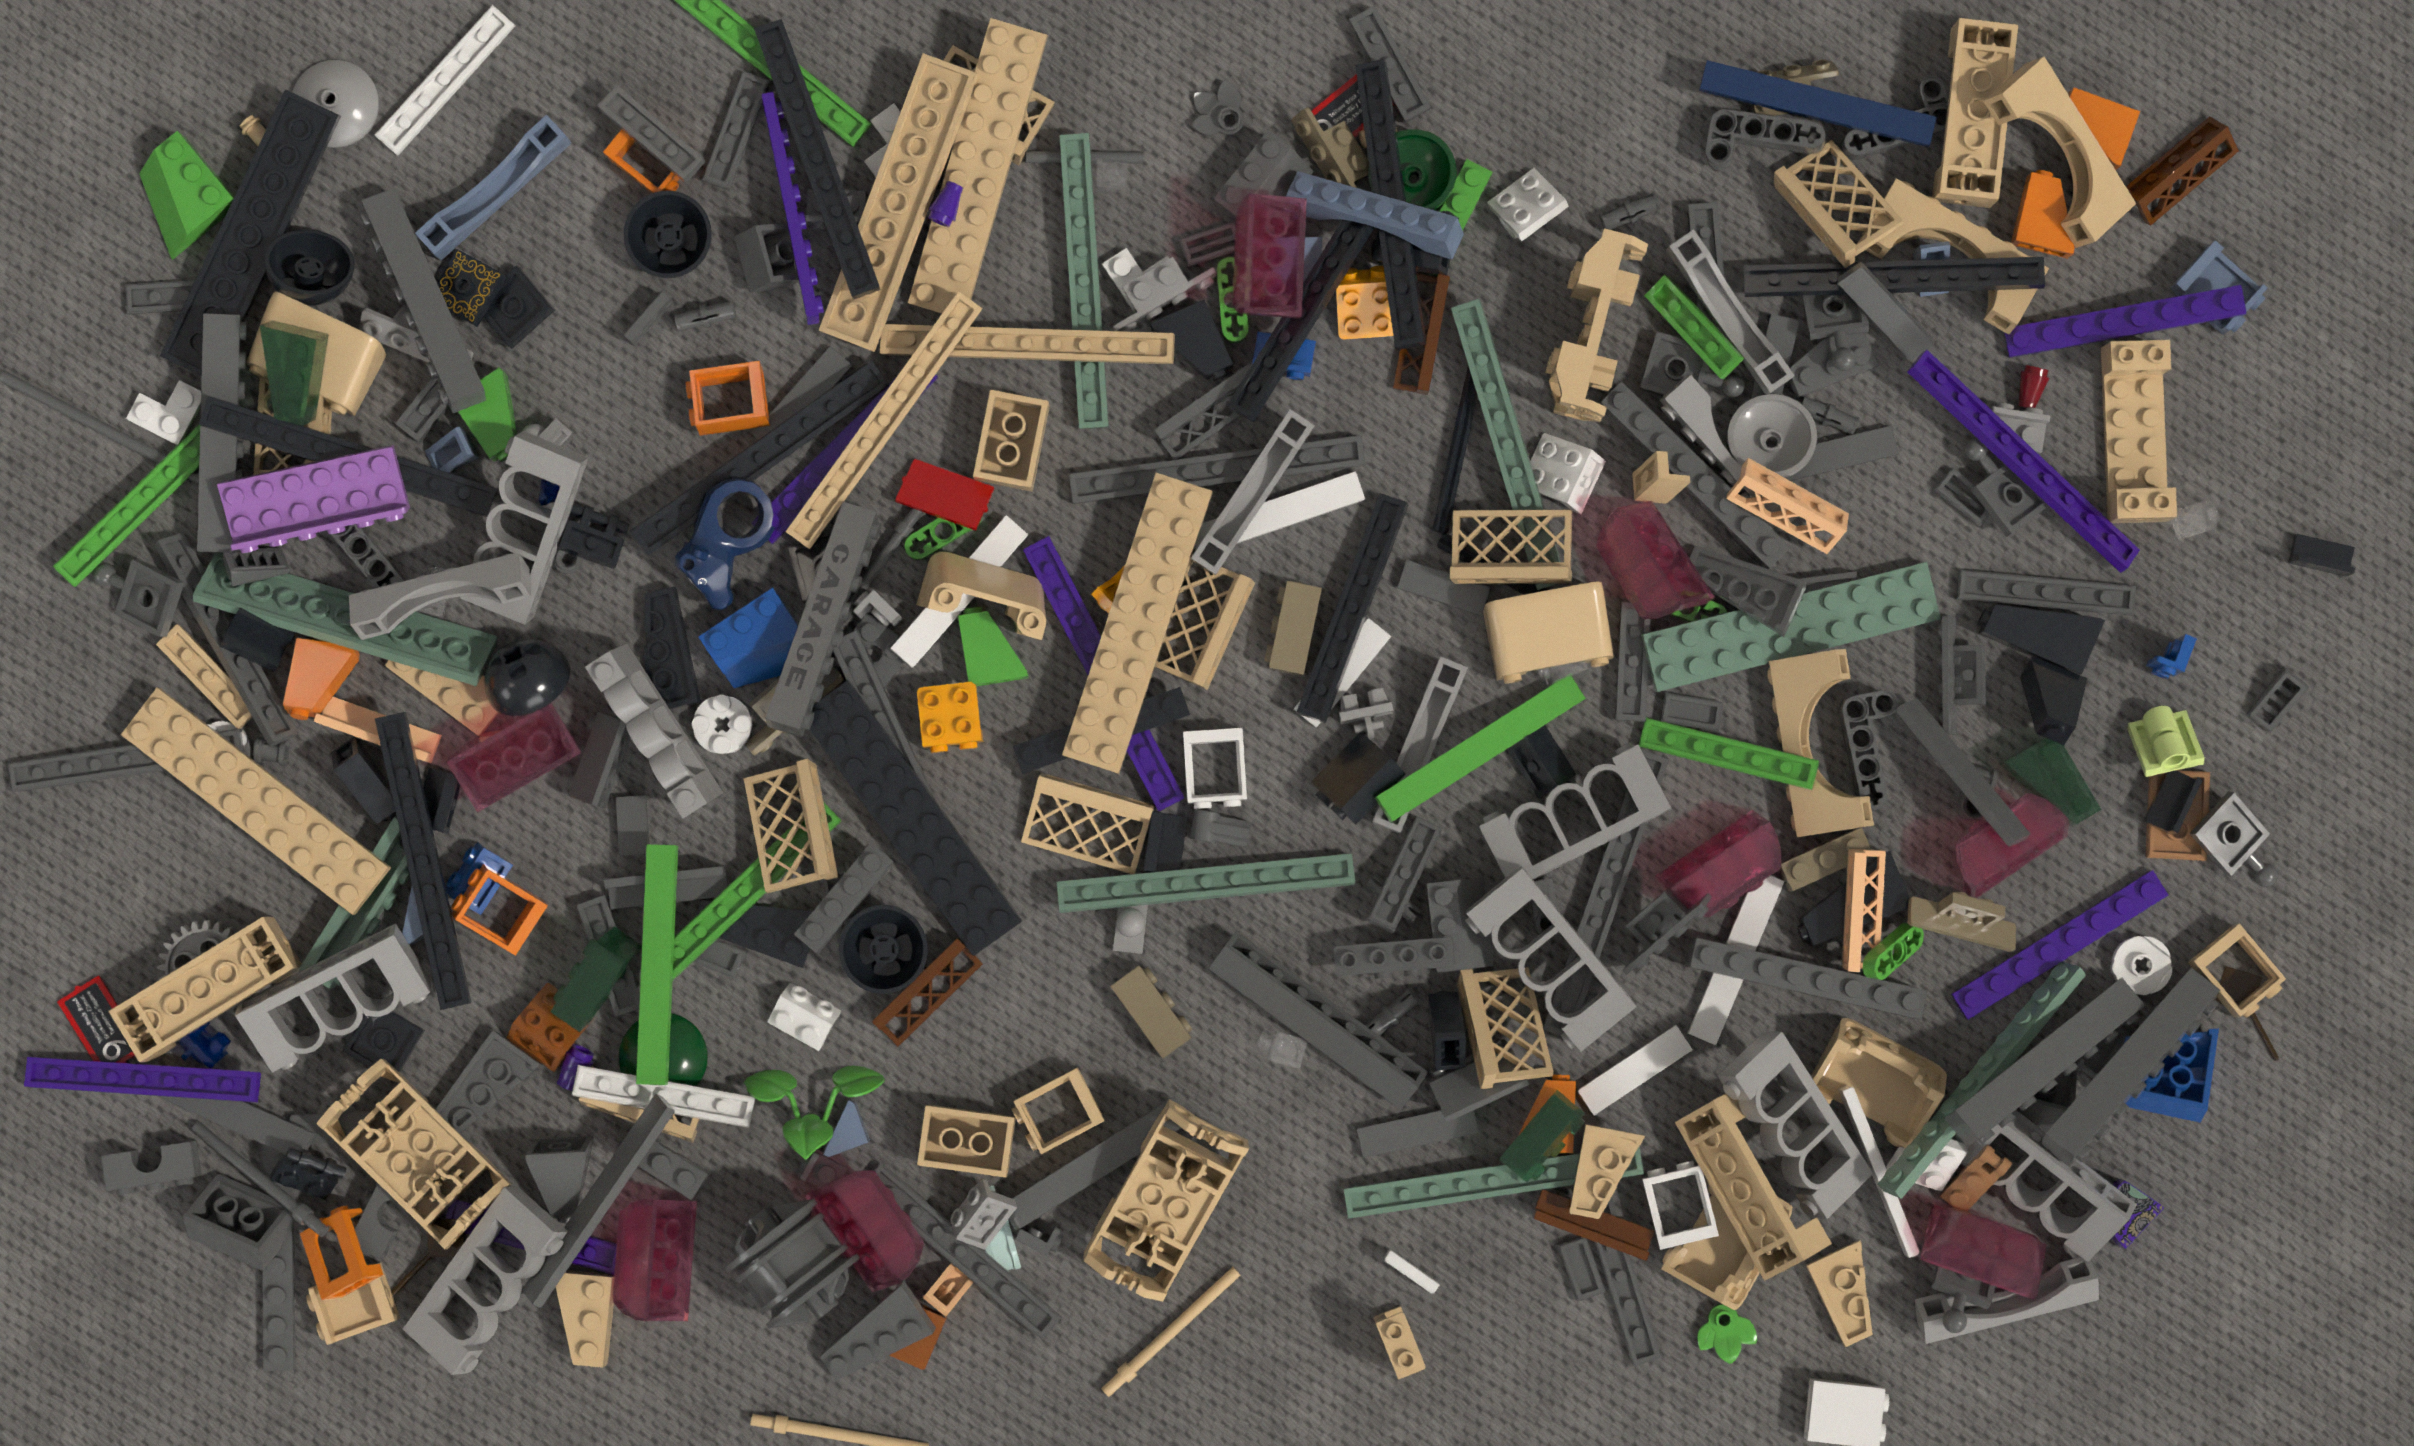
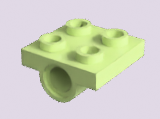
[2128,706,2205,777]

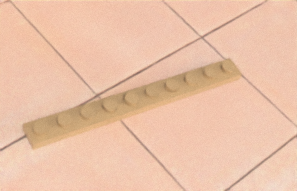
[786,291,983,549]
[880,324,1175,364]

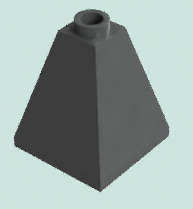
[525,1136,594,1223]

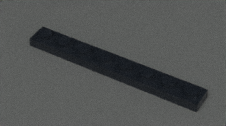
[1227,220,1375,422]
[1297,493,1409,724]

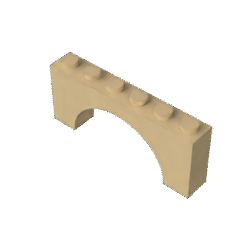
[1983,57,2136,248]
[1856,178,2049,335]
[1768,649,1874,837]

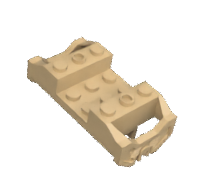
[1545,229,1648,422]
[316,1059,512,1249]
[1084,1099,1249,1302]

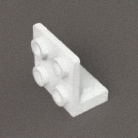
[1530,433,1606,514]

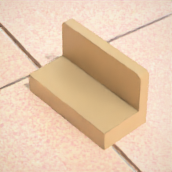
[1632,451,1690,504]

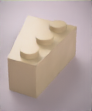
[556,1270,617,1368]

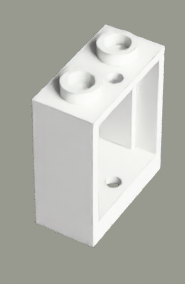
[1183,728,1247,809]
[1642,1161,1719,1250]

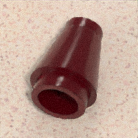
[2018,365,2050,408]

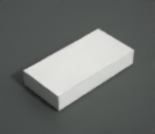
[1384,1249,1440,1294]

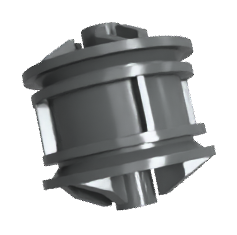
[723,1198,860,1329]

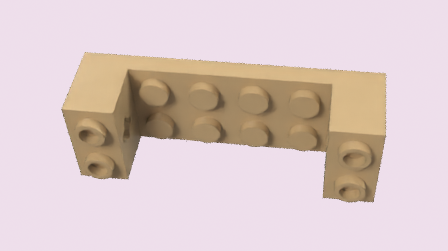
[1932,18,2018,208]
[2101,340,2177,523]
[109,917,302,1062]
[1675,1094,1832,1281]

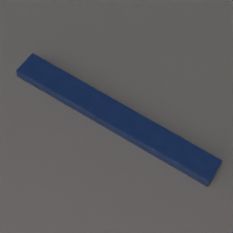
[1699,60,1937,147]

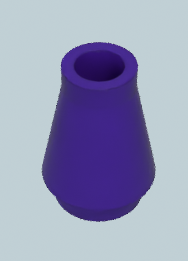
[928,181,964,228]
[557,1044,594,1091]

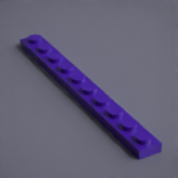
[1907,349,2140,573]
[1023,536,1185,812]

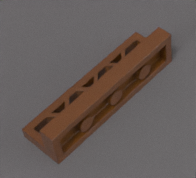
[2126,116,2239,226]
[1393,273,1450,395]
[872,938,983,1047]
[1532,1189,1655,1261]

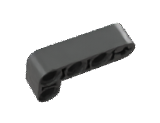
[1840,75,1949,160]
[1706,109,1825,170]
[331,524,407,588]
[1838,690,1898,811]

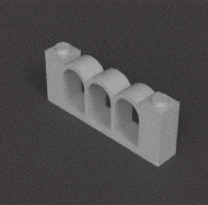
[460,431,589,625]
[585,644,723,818]
[1479,743,1672,880]
[1465,866,1637,1052]
[235,923,432,1073]
[1718,1031,1873,1219]
[1951,1110,2137,1262]
[403,1187,568,1375]

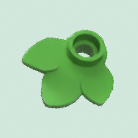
[1697,1304,1757,1364]

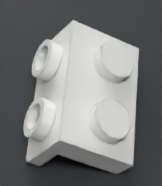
[767,983,841,1051]

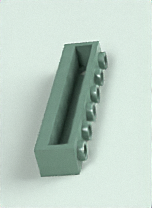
[298,818,410,988]

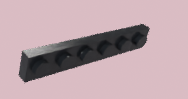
[1013,687,1190,774]

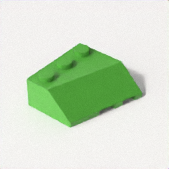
[139,131,235,260]

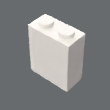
[1804,1378,1889,1446]

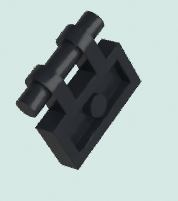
[558,503,630,569]
[270,1147,346,1200]

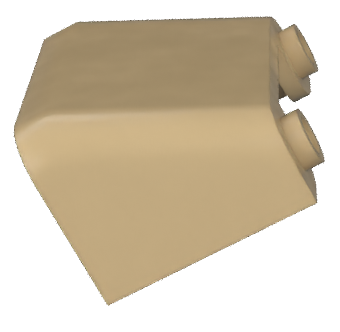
[246,292,387,416]
[916,552,1046,640]
[1483,581,1614,684]
[1811,1018,1947,1148]
[1661,1180,1793,1310]

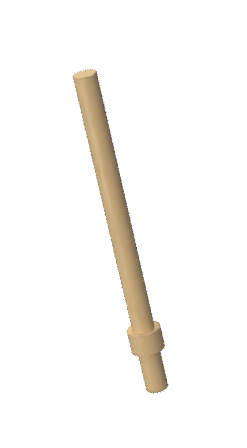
[1101,1267,1241,1397]
[751,1414,929,1446]

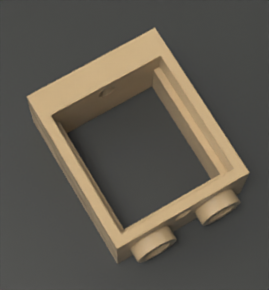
[2188,923,2286,1018]
[1012,1067,1105,1154]

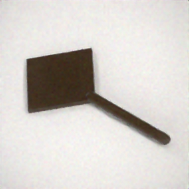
[2216,966,2279,1061]
[391,1218,465,1295]

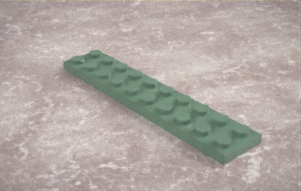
[193,552,498,686]
[1641,562,1941,692]

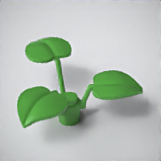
[744,1066,885,1160]

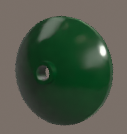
[1368,129,1457,210]
[618,1013,708,1087]

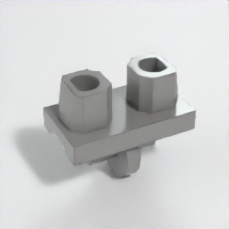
[1339,688,1394,739]

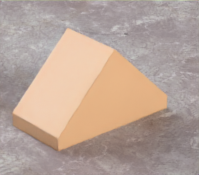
[923,1263,973,1317]

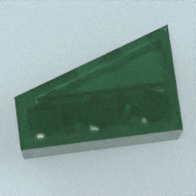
[260,320,329,426]
[1999,737,2102,826]
[550,926,642,1032]
[1499,1090,1585,1182]

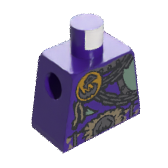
[2090,1179,2164,1249]

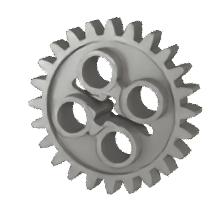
[157,919,237,1012]

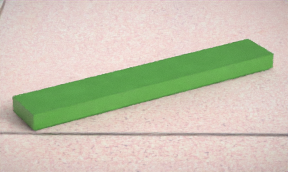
[1639,718,1820,790]

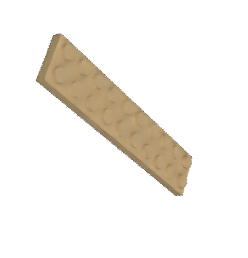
[908,18,1048,313]
[819,53,979,352]
[1062,473,1213,774]
[121,687,391,915]

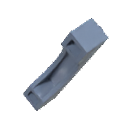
[415,115,571,260]
[1286,171,1464,259]

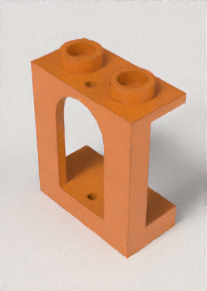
[300,1206,384,1300]

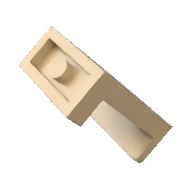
[306,1262,400,1345]
[1373,1306,1425,1380]

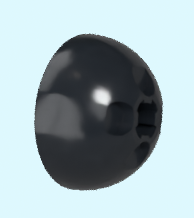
[624,191,712,278]
[265,229,355,306]
[484,638,570,716]
[839,905,928,994]

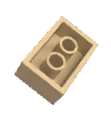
[973,390,1050,492]
[917,1104,1016,1177]

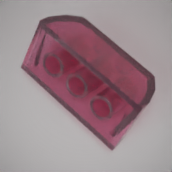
[1233,193,1307,318]
[1596,501,1714,619]
[446,702,581,813]
[1955,793,2070,898]
[1655,810,1781,918]
[805,1170,924,1293]
[613,1199,697,1321]
[1920,1205,2047,1300]

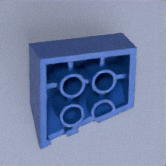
[699,588,799,688]
[2123,1028,2219,1123]

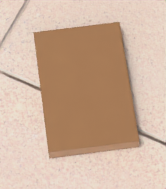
[2145,770,2210,861]

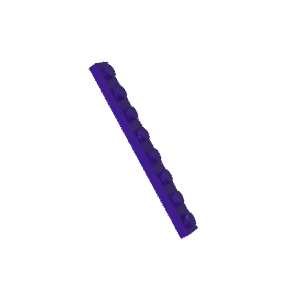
[762,92,824,325]
[2004,285,2247,358]
[751,374,938,544]
[1950,870,2169,1020]
[24,1057,261,1103]

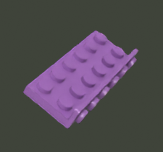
[217,445,410,553]

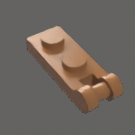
[1940,1144,2012,1215]

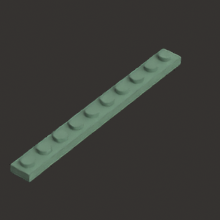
[1060,133,1109,429]
[1451,299,1561,590]
[1057,854,1355,913]
[1878,961,2086,1199]
[1344,1146,1644,1219]

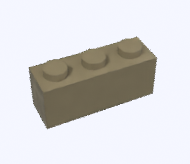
[1264,581,1322,676]
[1776,827,1872,892]
[1110,965,1193,1059]

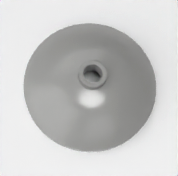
[292,60,379,148]
[1727,394,1817,478]

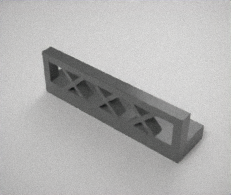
[1154,362,1252,460]
[604,866,728,910]

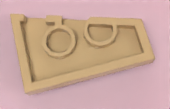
[1569,1124,1645,1219]
[1806,1240,1873,1347]

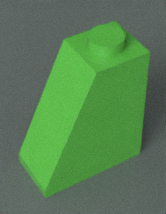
[458,367,517,462]
[958,607,1029,687]

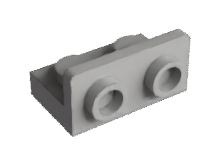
[1990,403,2051,454]
[853,590,903,628]
[950,1178,1017,1250]

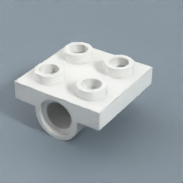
[1487,168,1569,241]

